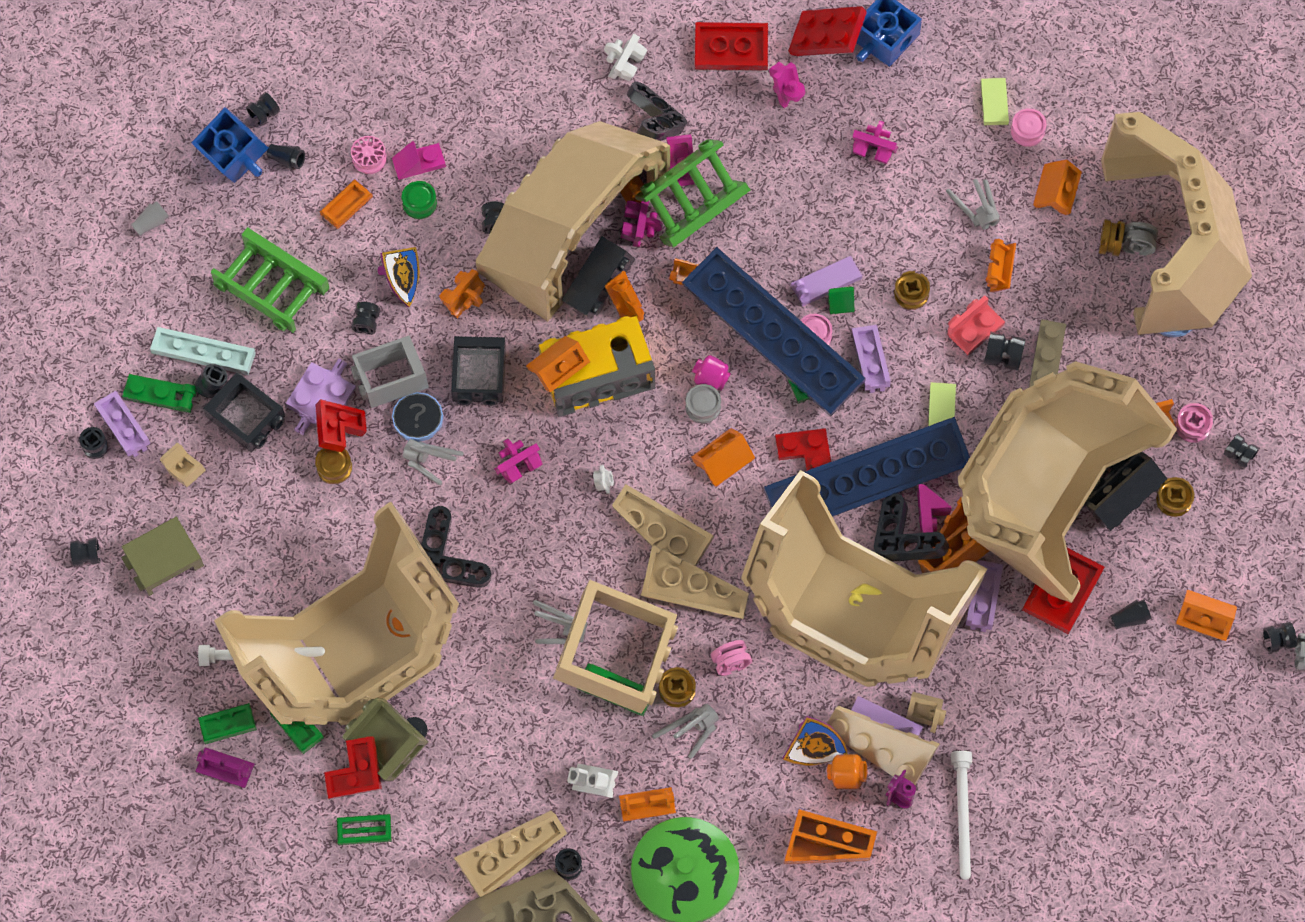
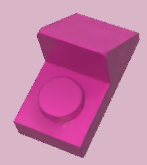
[666,134,695,186]
[392,141,446,180]
[917,484,952,533]

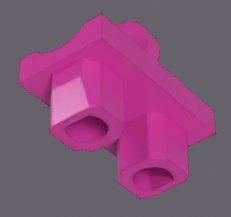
[769,62,806,109]
[852,121,898,164]
[620,201,663,247]
[494,438,543,484]

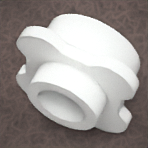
[593,465,614,494]

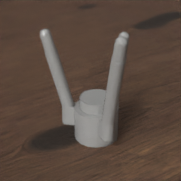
[946,179,1000,230]
[403,439,464,485]
[533,600,588,644]
[652,704,719,759]

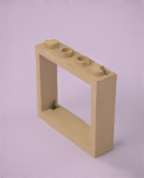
[553,580,678,714]

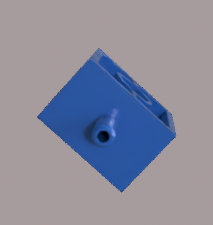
[856,0,922,67]
[191,107,269,183]

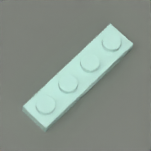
[150,327,256,375]

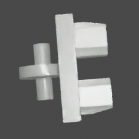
[604,34,647,81]
[567,764,618,798]

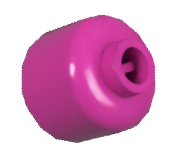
[692,355,731,391]

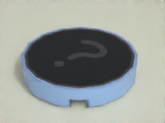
[392,392,443,442]

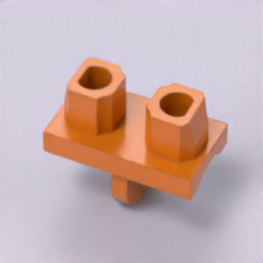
[439,269,485,319]

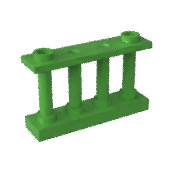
[635,139,751,247]
[211,227,329,333]

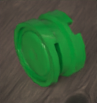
[401,181,437,219]

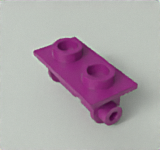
[195,747,255,788]
[885,770,916,809]

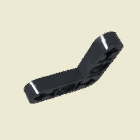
[627,81,687,141]
[874,493,949,562]
[421,506,492,588]

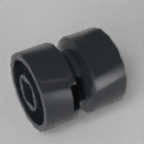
[984,332,1026,371]

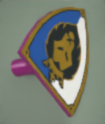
[377,247,420,307]
[782,716,848,766]

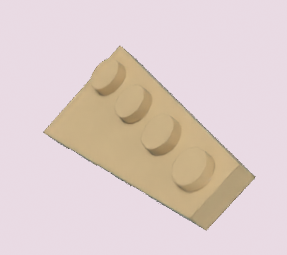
[612,484,714,566]
[641,545,749,619]
[827,706,940,785]
[454,811,567,897]

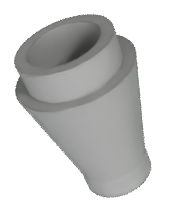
[131,201,169,236]

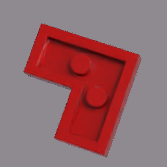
[315,399,367,452]
[775,428,831,471]
[324,736,382,799]

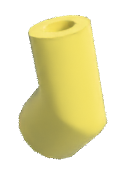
[849,584,882,606]

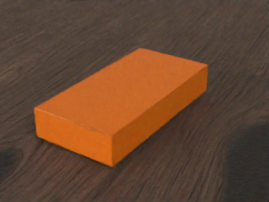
[320,179,373,229]

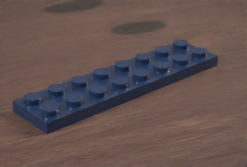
[682,247,866,417]
[763,416,970,517]

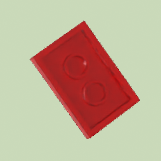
[788,6,867,56]
[695,22,768,70]
[1022,547,1105,635]

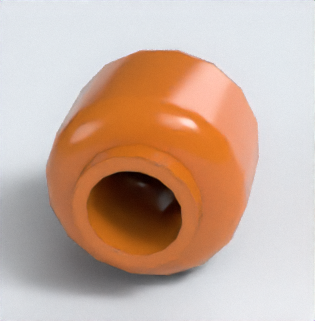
[827,754,868,789]

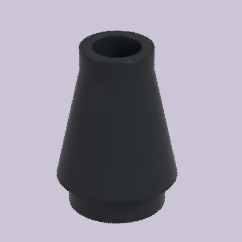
[267,144,305,170]
[1110,599,1152,630]

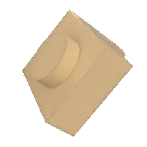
[160,443,206,487]
[906,692,946,733]

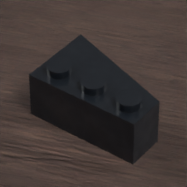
[562,236,636,319]
[1084,452,1168,531]

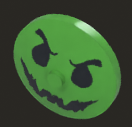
[631,817,739,922]

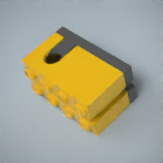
[539,316,656,417]

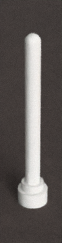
[198,645,325,666]
[951,751,972,880]

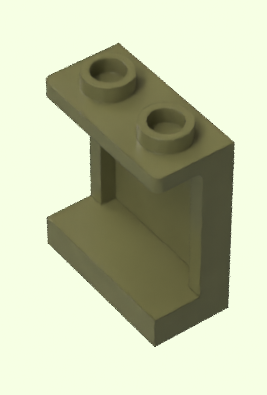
[121,516,204,596]
[342,698,429,781]

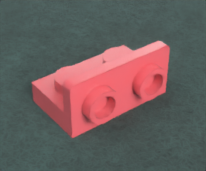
[947,296,1005,355]

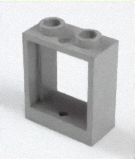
[350,335,429,408]

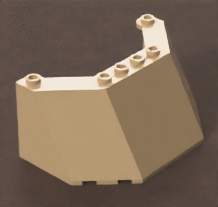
[1101,112,1252,335]
[476,121,670,322]
[958,361,1177,603]
[741,470,987,687]
[214,502,459,725]

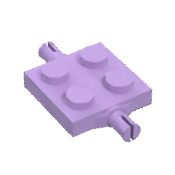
[286,359,356,435]

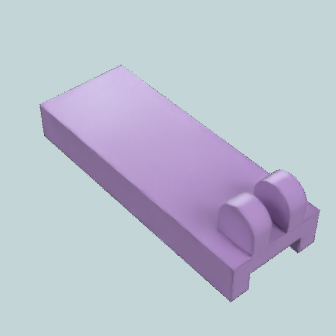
[790,256,862,306]
[852,325,891,393]
[94,391,151,457]
[966,560,1003,632]
[851,696,923,736]

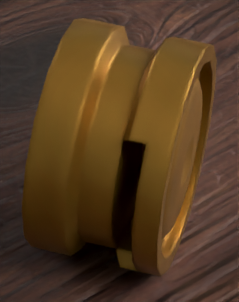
[1099,219,1125,257]
[894,271,930,310]
[315,448,352,484]
[1156,477,1195,517]
[659,667,696,708]

